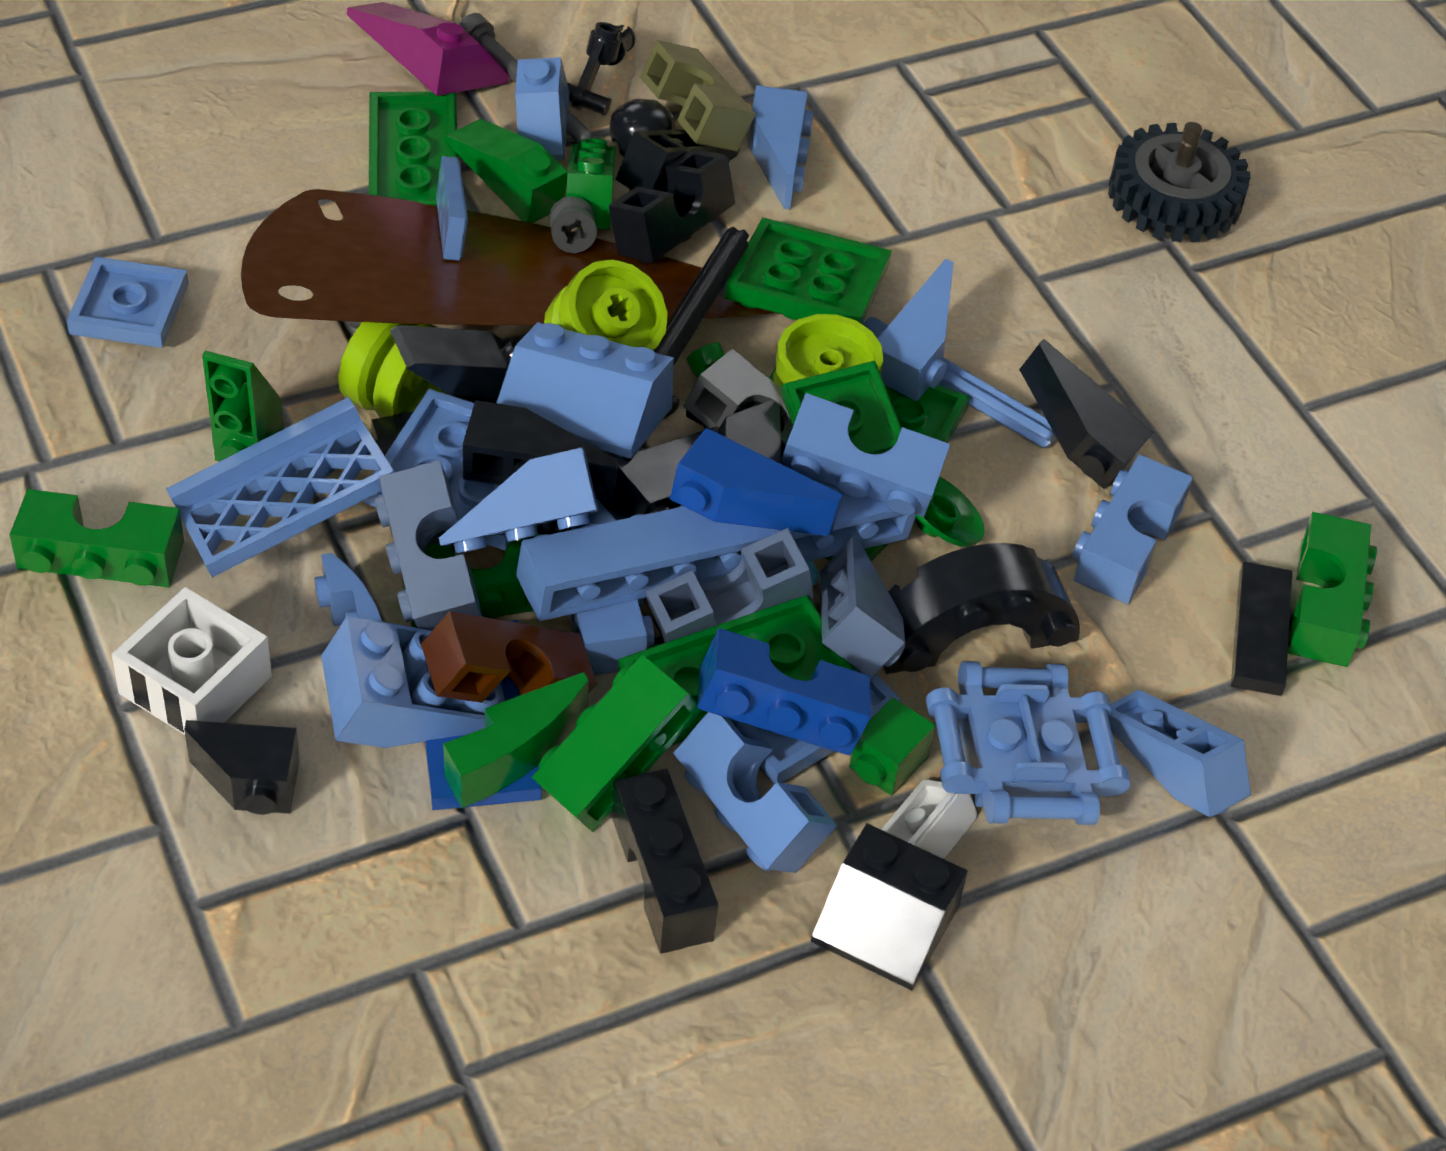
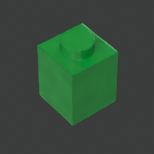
[849,697,936,796]

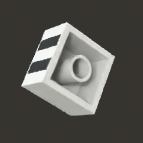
[112,587,272,735]

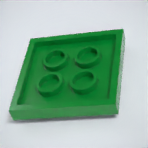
[724,217,892,324]

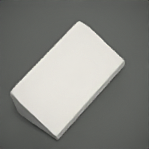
[881,779,977,859]

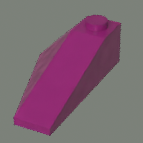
[347,2,509,96]

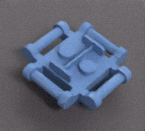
[926,661,1131,825]

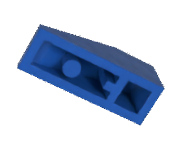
[670,428,843,536]

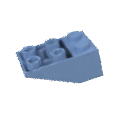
[321,616,505,748]

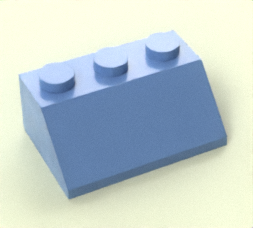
[497,322,674,459]

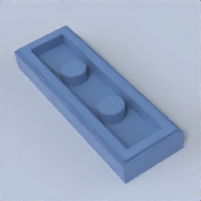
[436,156,468,261]

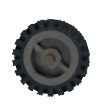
[1108,122,1251,242]

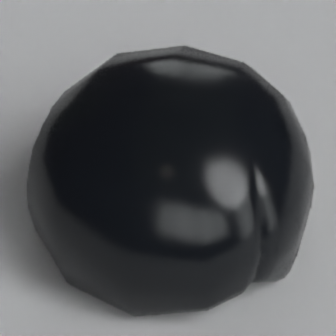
[609,99,676,156]

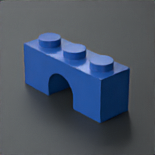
[697,628,871,756]

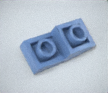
[314,553,382,627]

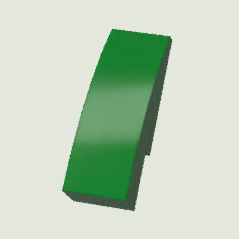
[443,672,589,808]

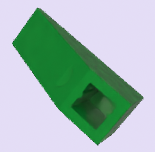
[566,138,616,229]
[202,350,284,462]

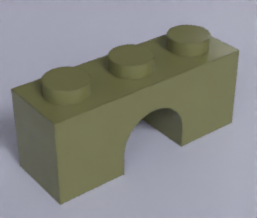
[640,40,756,151]

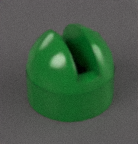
[686,342,725,378]

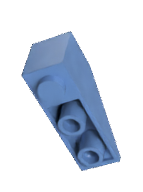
[748,85,814,209]
[439,447,599,554]

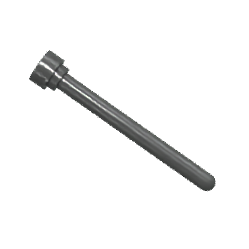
[459,13,593,144]

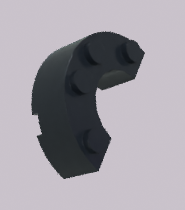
[883,543,1080,674]

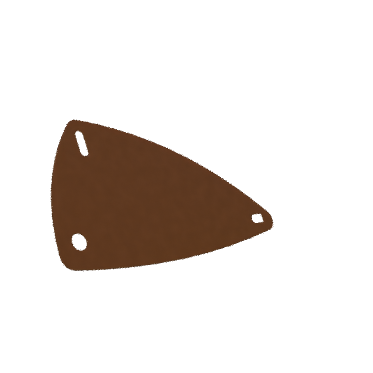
[241,189,776,325]

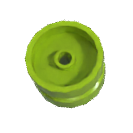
[544,259,668,351]
[773,314,884,388]
[338,322,446,418]

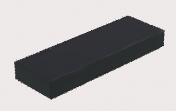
[1231,561,1292,696]

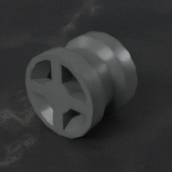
[549,196,597,253]

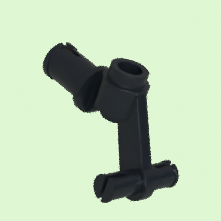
[567,22,636,116]

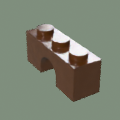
[421,611,597,703]

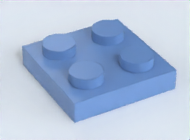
[67,257,189,348]

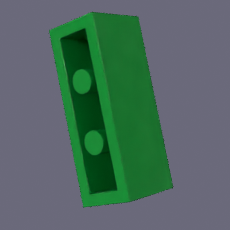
[532,654,702,832]

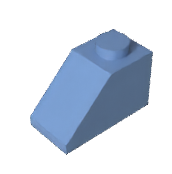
[515,57,570,160]

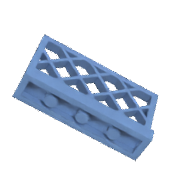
[166,397,395,577]

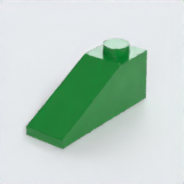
[445,118,567,223]

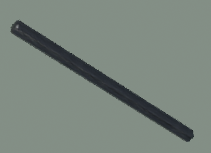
[537,227,749,535]

